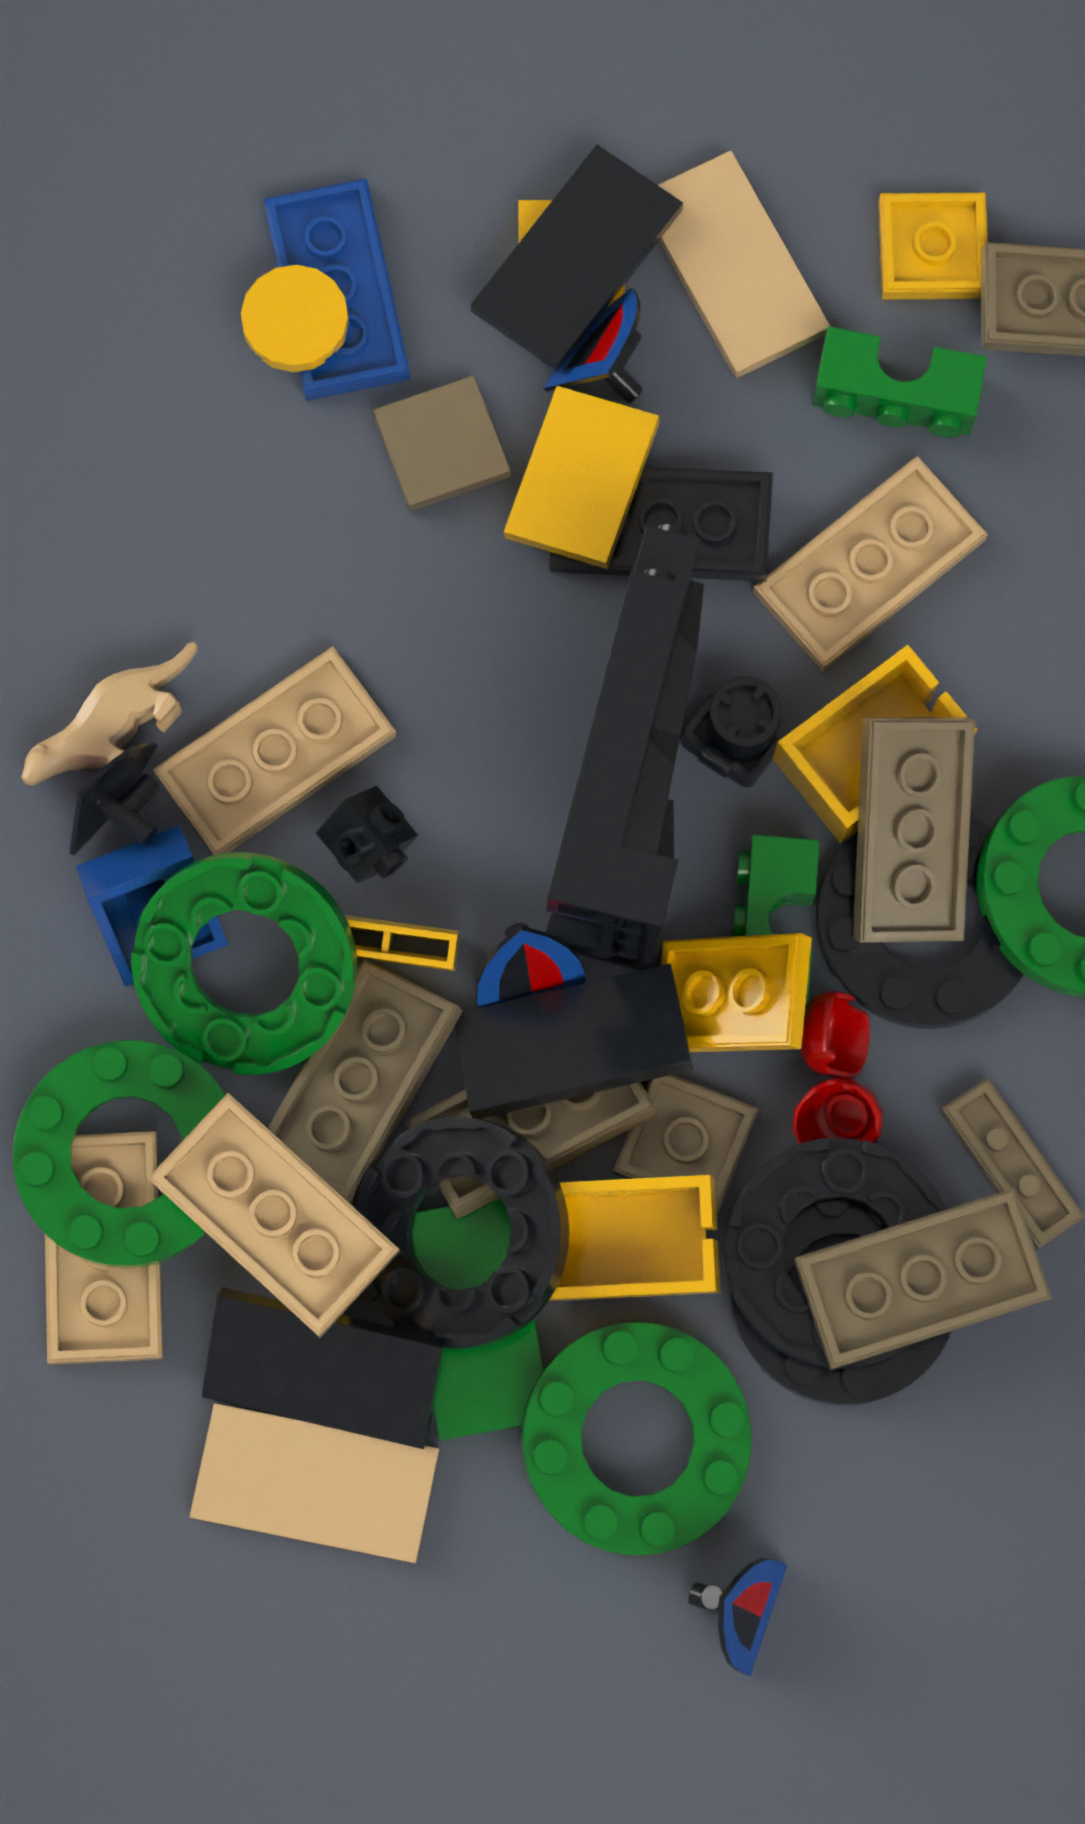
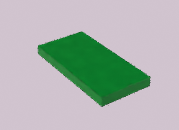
[412,1198,543,1442]

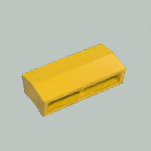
[344,915,460,972]

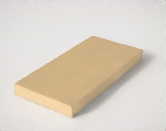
[658,150,831,379]
[752,456,988,672]
[153,646,397,855]
[148,1093,400,1338]
[45,1131,164,1365]
[189,1403,439,1564]

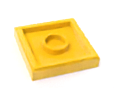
[878,192,988,300]

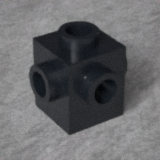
[316,785,418,883]

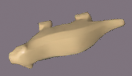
[21,642,198,786]

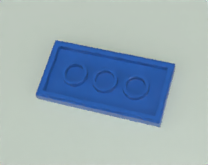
[263,178,411,401]

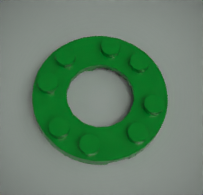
[977,776,1085,998]
[131,852,358,1075]
[12,1040,225,1268]
[521,1322,752,1556]

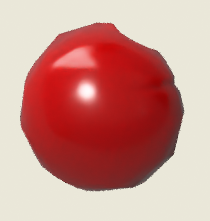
[798,991,870,1079]
[792,1078,884,1145]

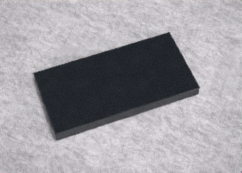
[471,144,683,371]
[549,467,773,582]
[455,963,694,1119]
[202,1287,446,1449]

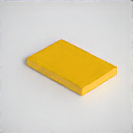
[503,386,660,569]
[660,933,812,1052]

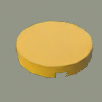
[241,265,349,372]

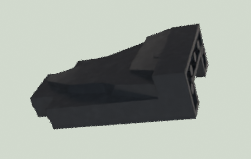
[546,524,704,971]

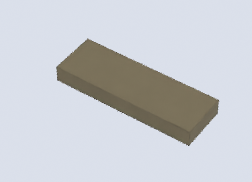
[940,1077,1085,1250]

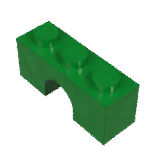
[812,326,987,438]
[732,835,819,1006]

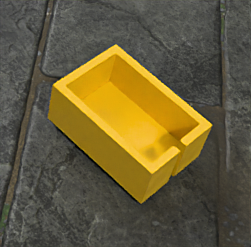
[773,645,978,844]
[549,1175,721,1301]

